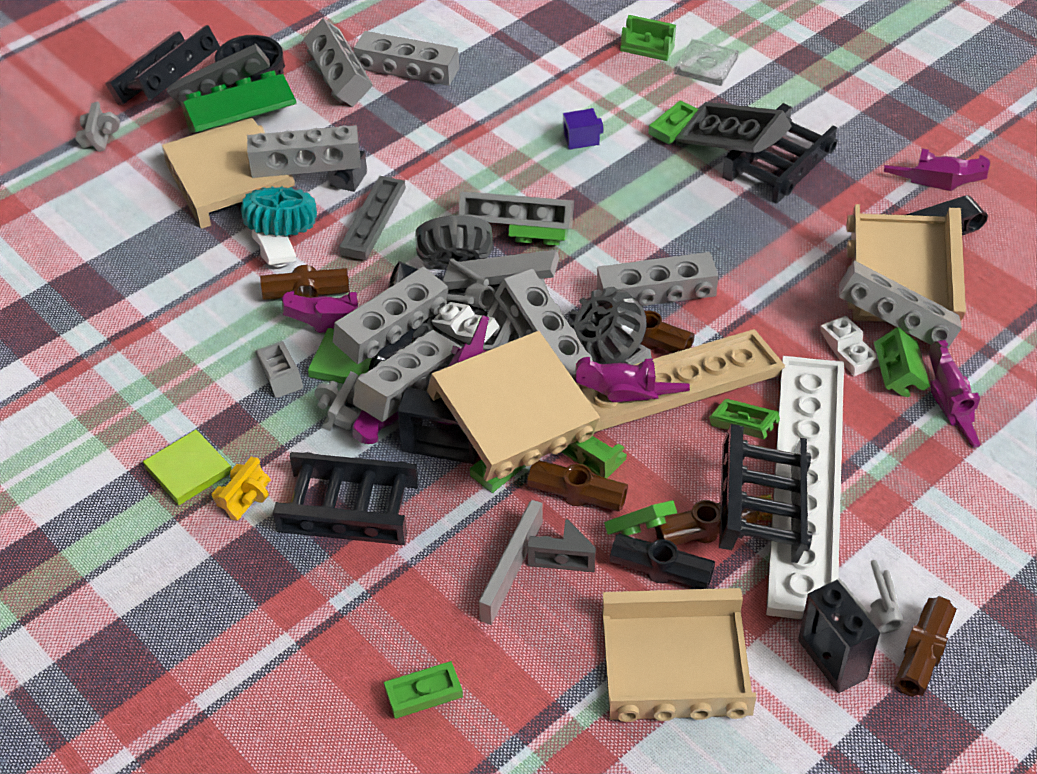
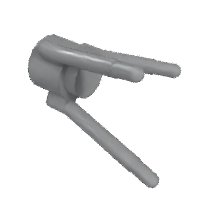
[446,259,496,310]
[838,560,904,634]

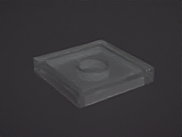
[674,39,739,86]

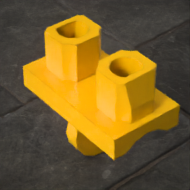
[212,456,271,521]

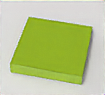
[143,430,232,505]

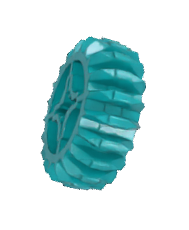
[241,186,317,237]

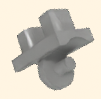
[75,101,120,152]
[315,371,361,431]

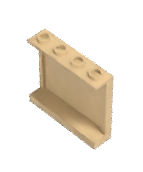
[162,117,295,229]
[846,204,966,322]
[427,330,600,481]
[602,588,756,722]

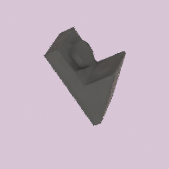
[528,519,596,573]

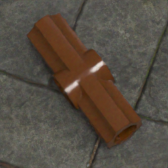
[260,265,350,300]
[608,304,695,353]
[527,460,628,512]
[654,500,757,545]
[894,596,957,697]

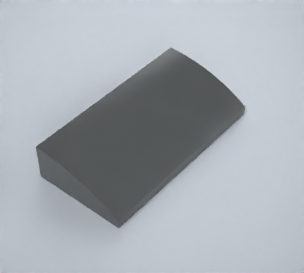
[675,102,792,153]

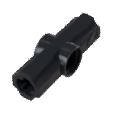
[610,533,715,589]

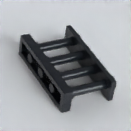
[105,25,221,105]
[722,103,838,204]
[719,424,812,563]
[273,452,419,545]

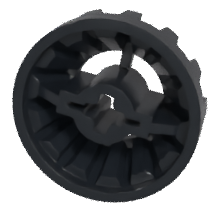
[215,35,285,88]

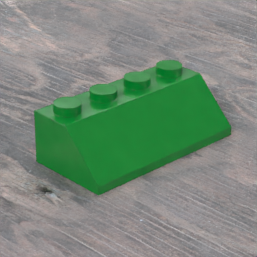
[180,70,297,132]

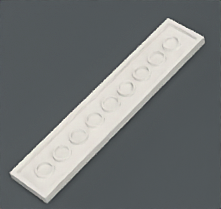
[766,356,844,620]

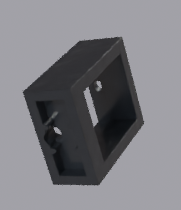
[398,388,478,464]
[798,579,880,694]

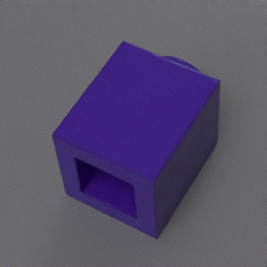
[563,108,604,150]

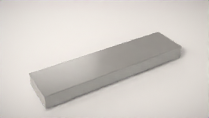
[443,250,559,290]
[479,500,543,625]

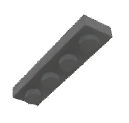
[167,44,270,107]
[339,175,406,260]

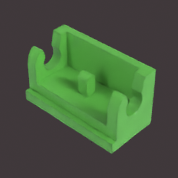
[620,15,676,61]
[874,327,930,397]
[561,436,627,478]

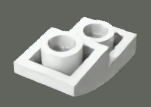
[251,230,296,267]
[431,302,499,344]
[821,316,880,376]

